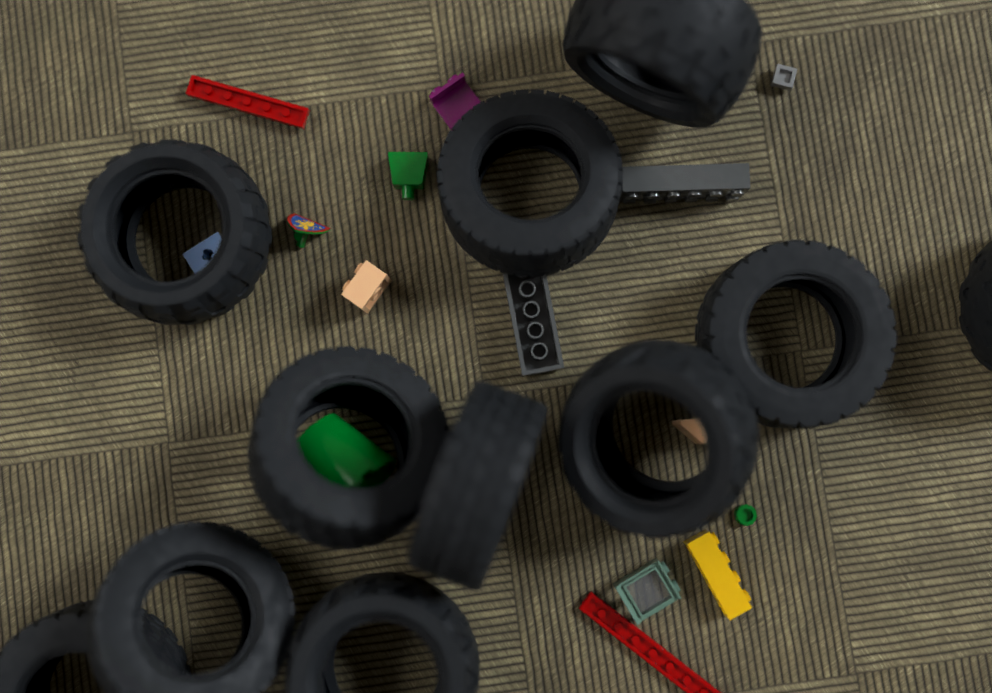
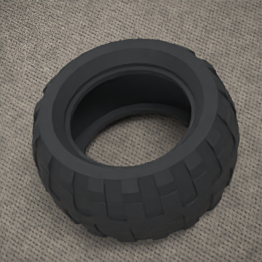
[77,139,272,325]

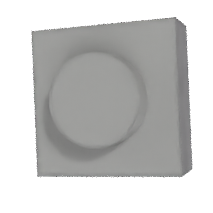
[770,64,797,91]

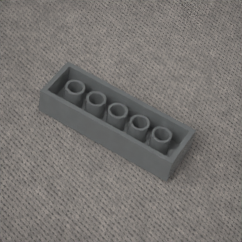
[619,163,750,204]
[502,273,564,377]

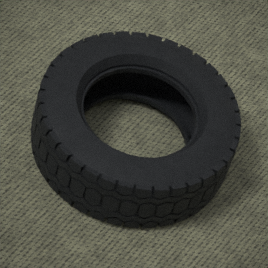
[437,89,623,277]
[87,521,295,693]

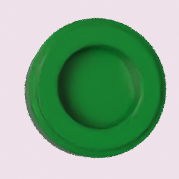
[734,504,757,526]

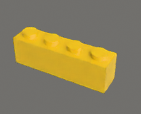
[683,529,752,620]

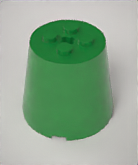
[297,413,397,489]

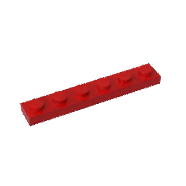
[185,75,310,130]

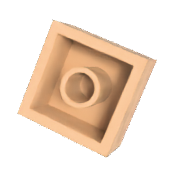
[341,260,392,314]

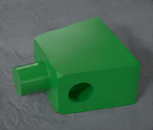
[388,152,429,201]

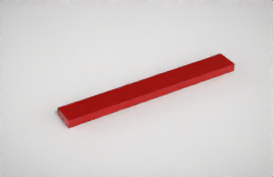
[578,591,721,693]

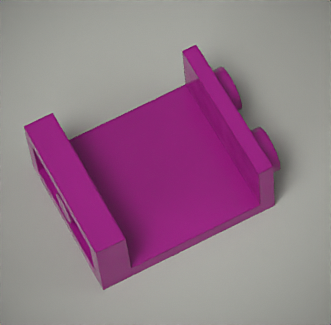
[429,72,480,131]

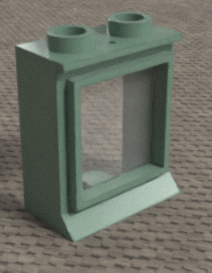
[613,558,681,625]

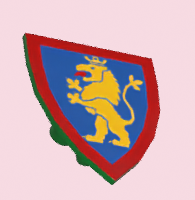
[287,213,331,248]

